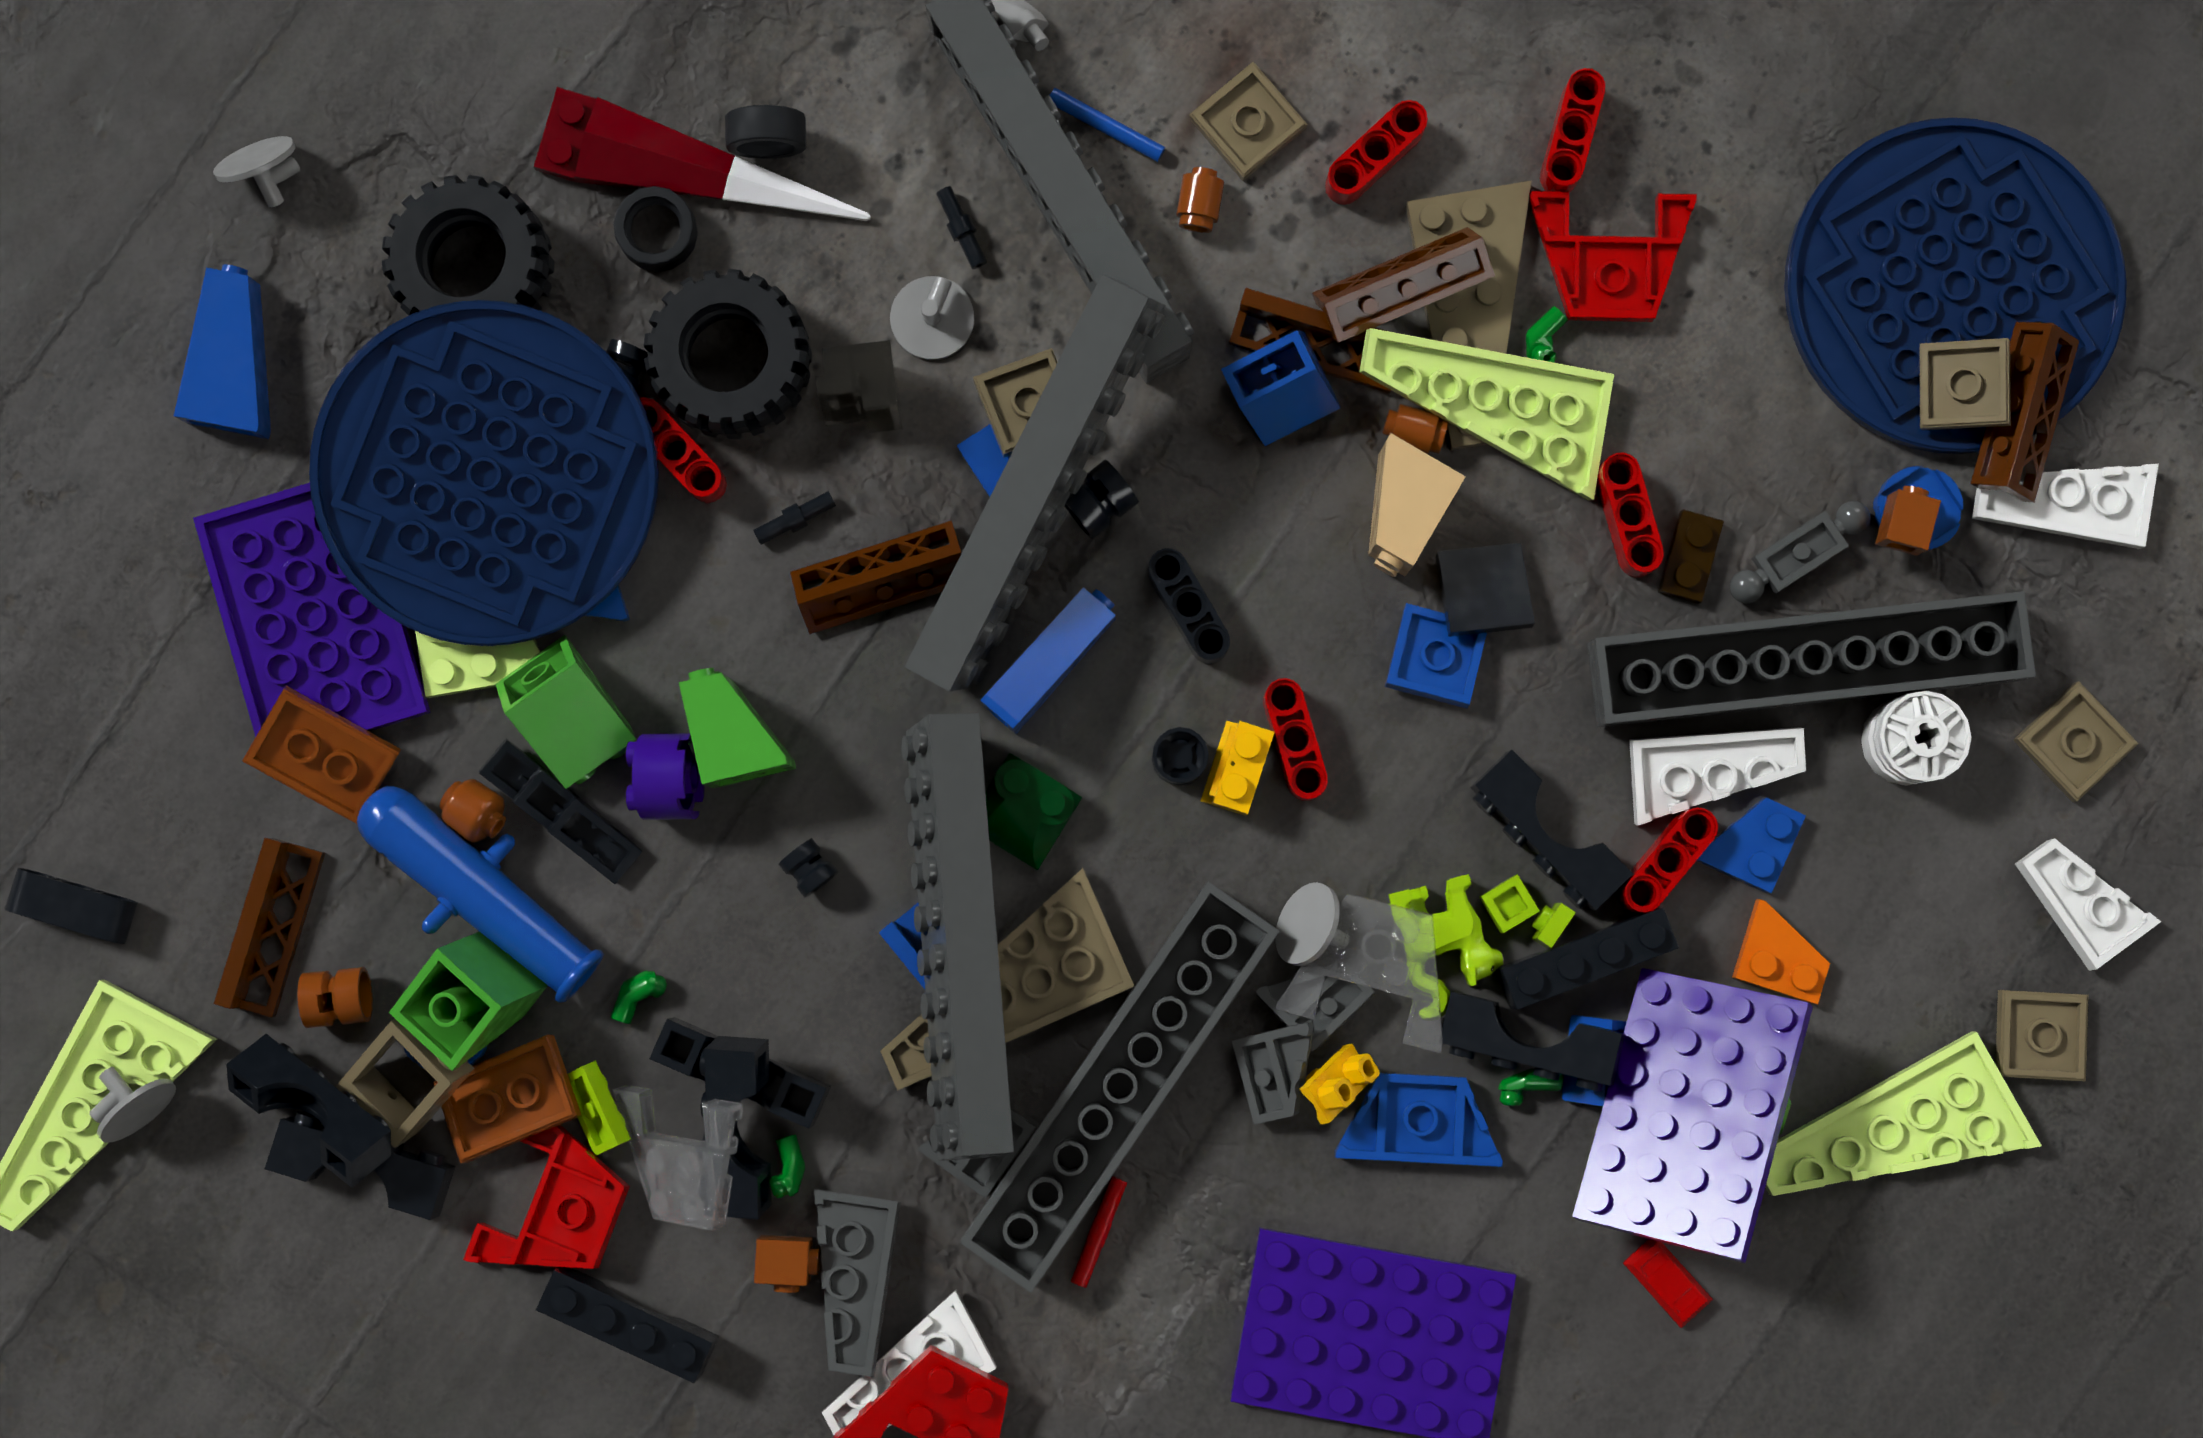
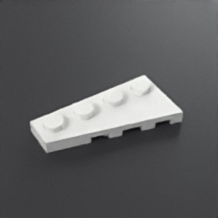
[1972,464,2159,549]
[1629,727,1806,826]
[822,1289,997,1435]

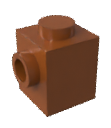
[1875,486,1941,556]
[754,1235,820,1293]

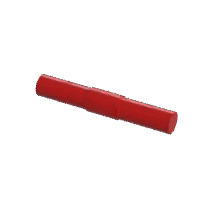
[1071,1176,1128,1288]

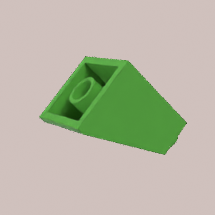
[495,635,636,789]
[679,668,796,789]
[389,932,548,1071]

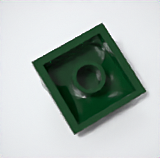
[985,753,1082,870]

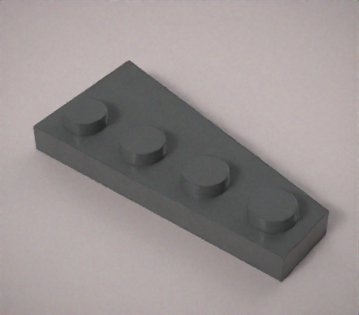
[814,1189,901,1377]

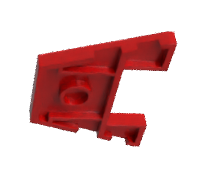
[1529,191,1697,322]
[463,1125,630,1269]
[833,1345,1009,1438]

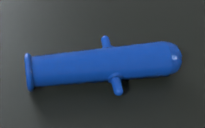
[357,786,604,1003]

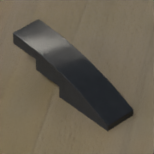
[479,738,643,884]

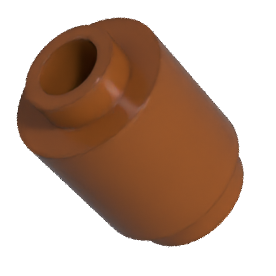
[1176,167,1224,233]
[1383,404,1448,454]

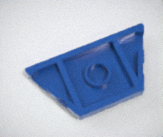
[1335,1072,1503,1167]

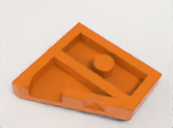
[1732,899,1830,1005]

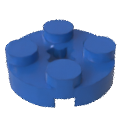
[1873,466,1963,551]

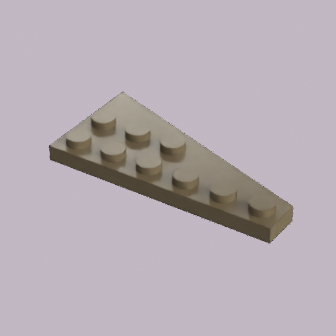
[1406,180,1532,451]
[881,868,1134,1091]

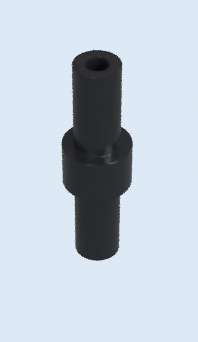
[936,186,987,269]
[753,491,836,545]

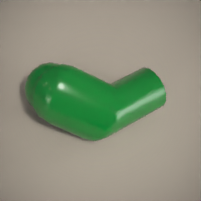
[1526,306,1568,363]
[610,971,667,1024]
[1498,1069,1563,1105]
[769,1134,805,1198]

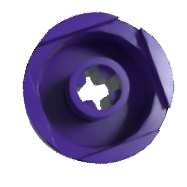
[626,733,705,820]

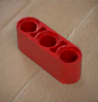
[1540,68,1606,192]
[1325,100,1428,205]
[640,397,727,503]
[1596,452,1664,578]
[1263,678,1328,801]
[1617,808,1718,913]

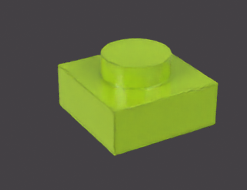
[1479,874,1540,934]
[1531,903,1576,948]

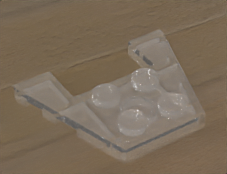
[1276,893,1443,1053]
[613,1085,743,1231]

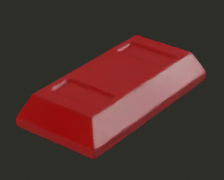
[1623,1239,1713,1328]

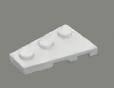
[2015,838,2161,971]

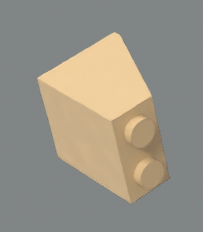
[1368,433,1466,577]

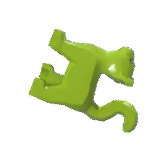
[1388,874,1504,1021]

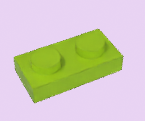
[568,1060,631,1156]

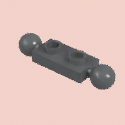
[1730,501,1870,604]

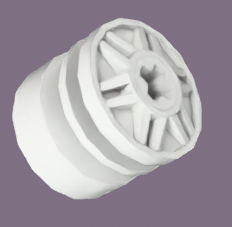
[1861,691,1971,786]

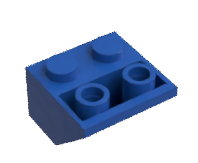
[1221,330,1341,446]

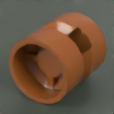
[297,967,373,1028]

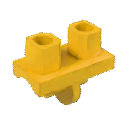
[1299,1043,1380,1124]

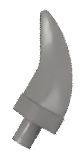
[991,0,1049,51]

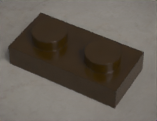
[1658,509,1724,604]

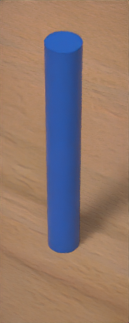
[1050,88,1166,162]

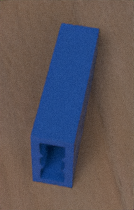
[174,264,271,439]
[980,587,1116,734]

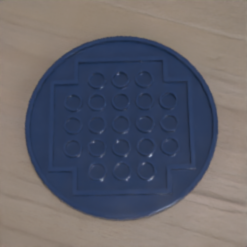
[1784,118,2127,454]
[309,300,659,646]

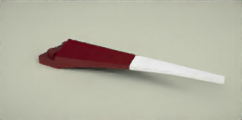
[534,87,871,221]

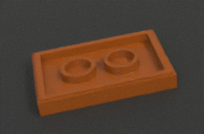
[242,686,402,824]
[433,1034,582,1163]

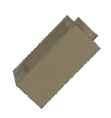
[336,1019,474,1148]

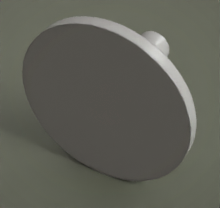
[213,136,300,207]
[890,276,974,360]
[1275,882,1350,966]
[90,1067,176,1143]

